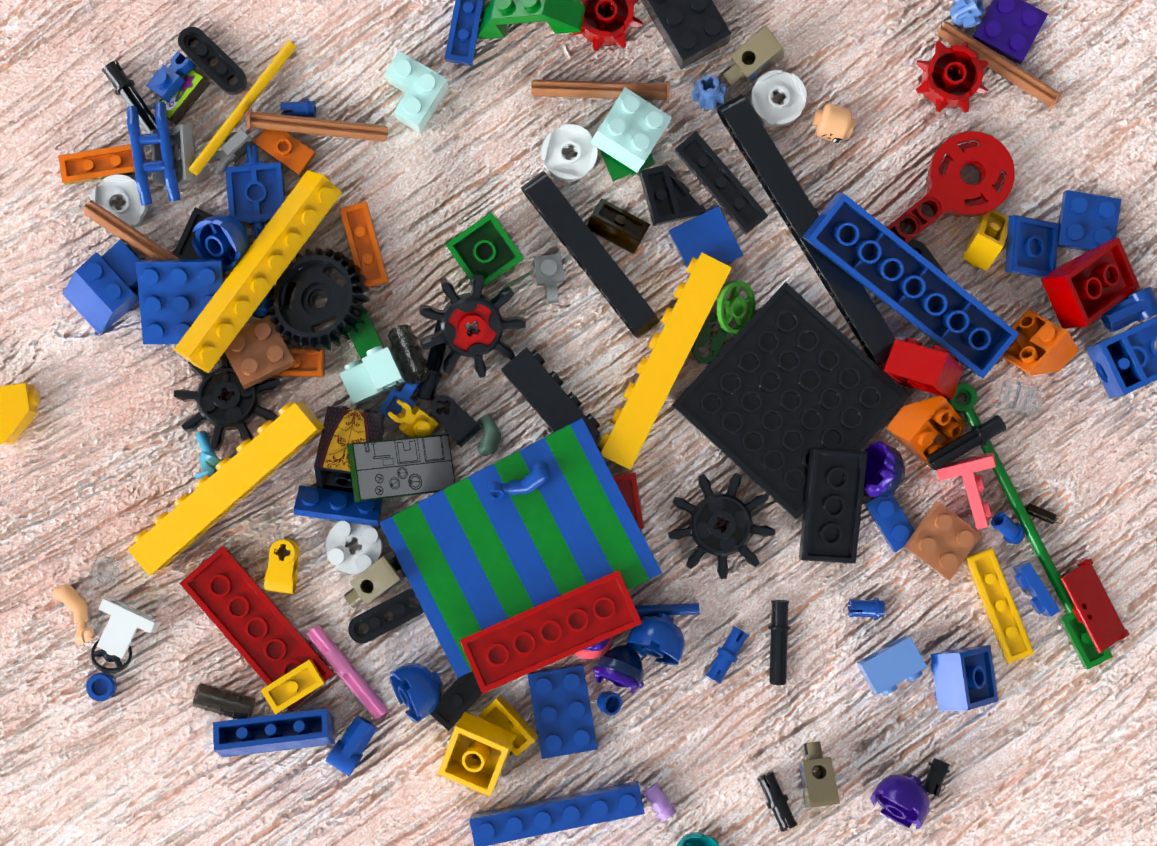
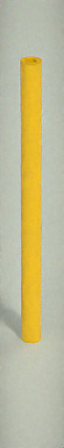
[188,40,297,176]

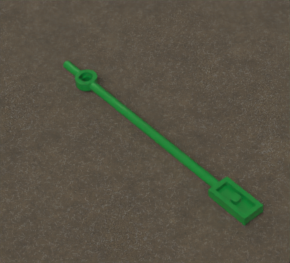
[947,381,1113,670]

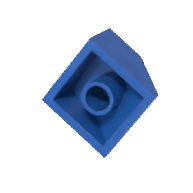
[63,252,139,335]
[931,645,998,711]

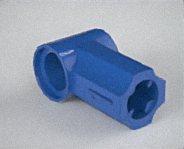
[1101,286,1157,333]
[325,715,378,776]

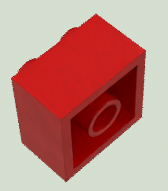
[884,338,964,400]

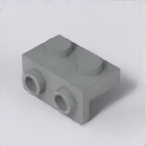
[150,124,196,187]

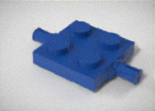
[225,145,286,240]

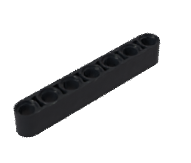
[521,171,660,339]

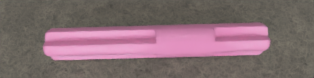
[306,625,388,720]

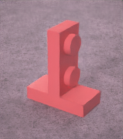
[936,452,996,530]

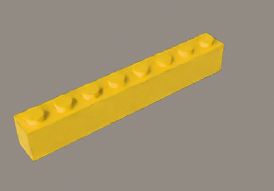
[173,170,342,373]
[598,252,732,470]
[128,402,325,576]

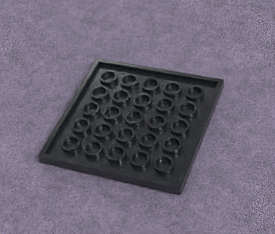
[671,282,910,520]

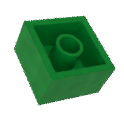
[445,212,526,288]

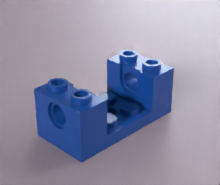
[1085,316,1157,399]

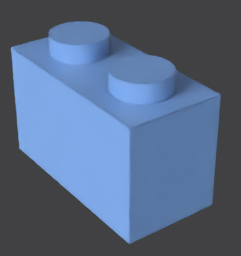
[856,635,927,696]

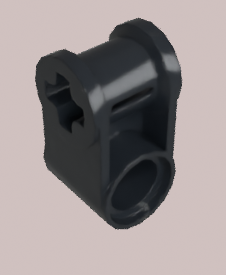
[431,395,482,448]

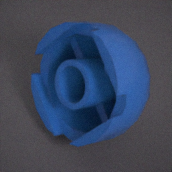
[192,214,250,272]
[626,613,685,665]
[390,663,442,722]

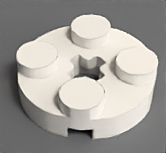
[750,69,807,127]
[542,124,597,181]
[90,174,148,228]
[325,521,383,574]

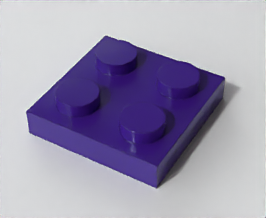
[972,0,1048,64]

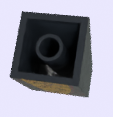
[314,406,385,493]

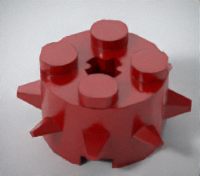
[573,0,643,51]
[916,41,988,113]

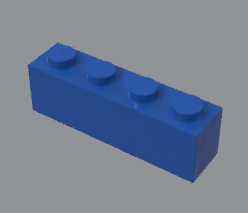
[213,709,335,758]

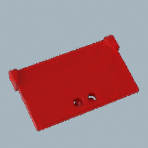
[1060,558,1130,653]

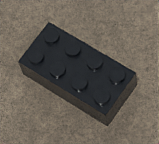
[641,0,731,69]

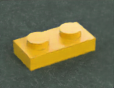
[261,659,326,715]
[479,694,539,757]

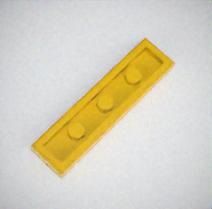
[965,548,1035,664]

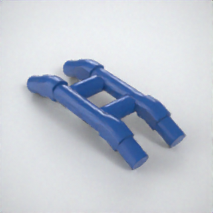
[127,102,181,206]

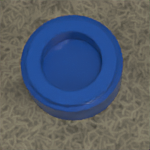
[86,672,117,701]

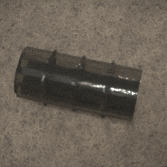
[388,324,430,384]
[193,682,256,719]

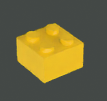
[438,712,517,797]

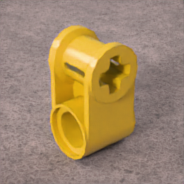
[264,538,300,594]

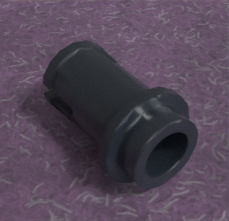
[923,758,950,797]

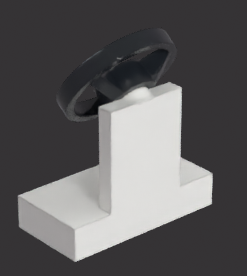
[91,598,162,674]

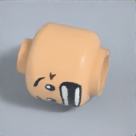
[812,103,856,143]

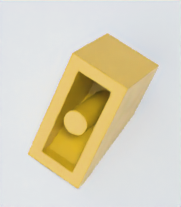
[962,210,1009,271]
[0,383,40,445]

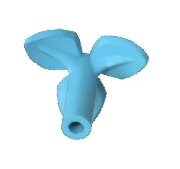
[194,431,237,479]

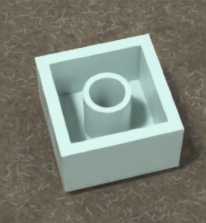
[590,87,672,173]

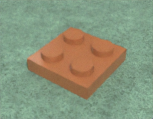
[225,315,296,390]
[904,501,982,580]

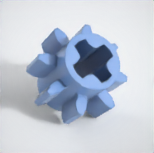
[950,0,985,28]
[692,75,727,110]

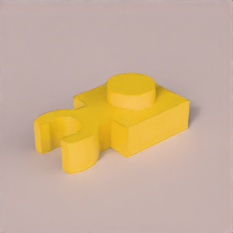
[388,399,439,438]

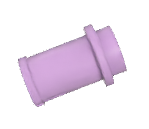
[642,783,677,821]

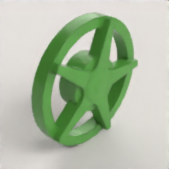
[717,281,755,334]

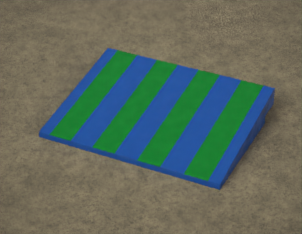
[379,418,662,678]

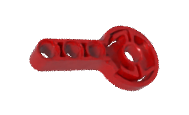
[887,131,1015,243]

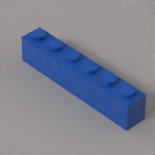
[469,781,645,846]

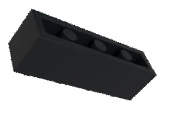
[501,347,600,439]

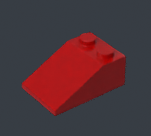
[1041,237,1140,329]

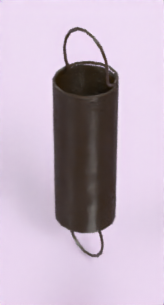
[1025,503,1063,524]

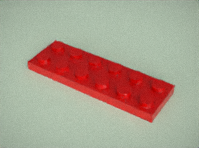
[180,546,335,712]
[459,570,642,694]

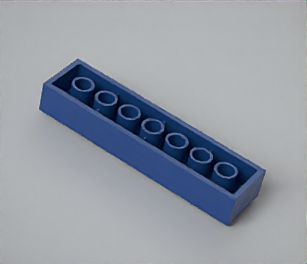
[802,192,1019,378]

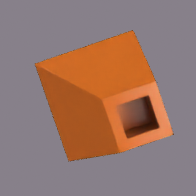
[1001,309,1079,376]
[886,395,967,467]

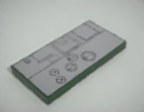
[347,434,455,502]

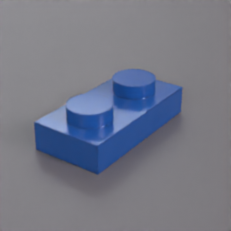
[864,494,915,553]
[1013,562,1060,617]

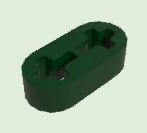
[692,313,730,365]

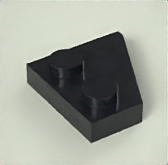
[639,165,706,226]

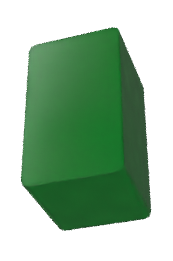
[348,312,385,359]

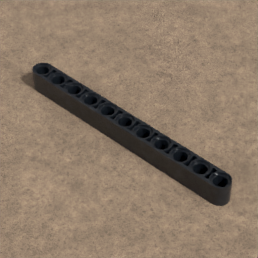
[717,94,896,365]

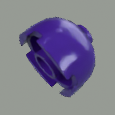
[870,774,930,829]

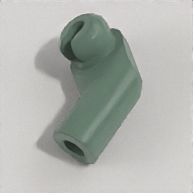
[477,413,501,456]

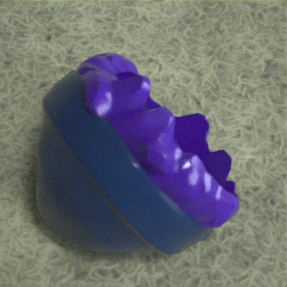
[864,441,905,497]
[593,645,645,693]

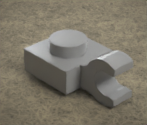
[208,129,255,174]
[533,253,565,304]

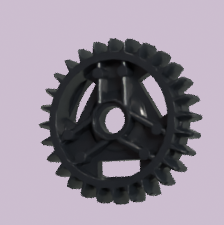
[267,247,370,352]

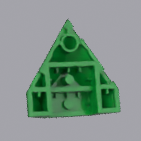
[478,0,586,39]

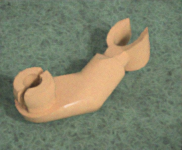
[53,584,95,645]

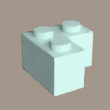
[384,51,449,134]
[339,345,407,406]

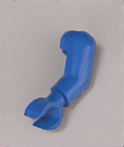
[487,462,550,500]

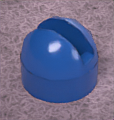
[597,691,622,715]

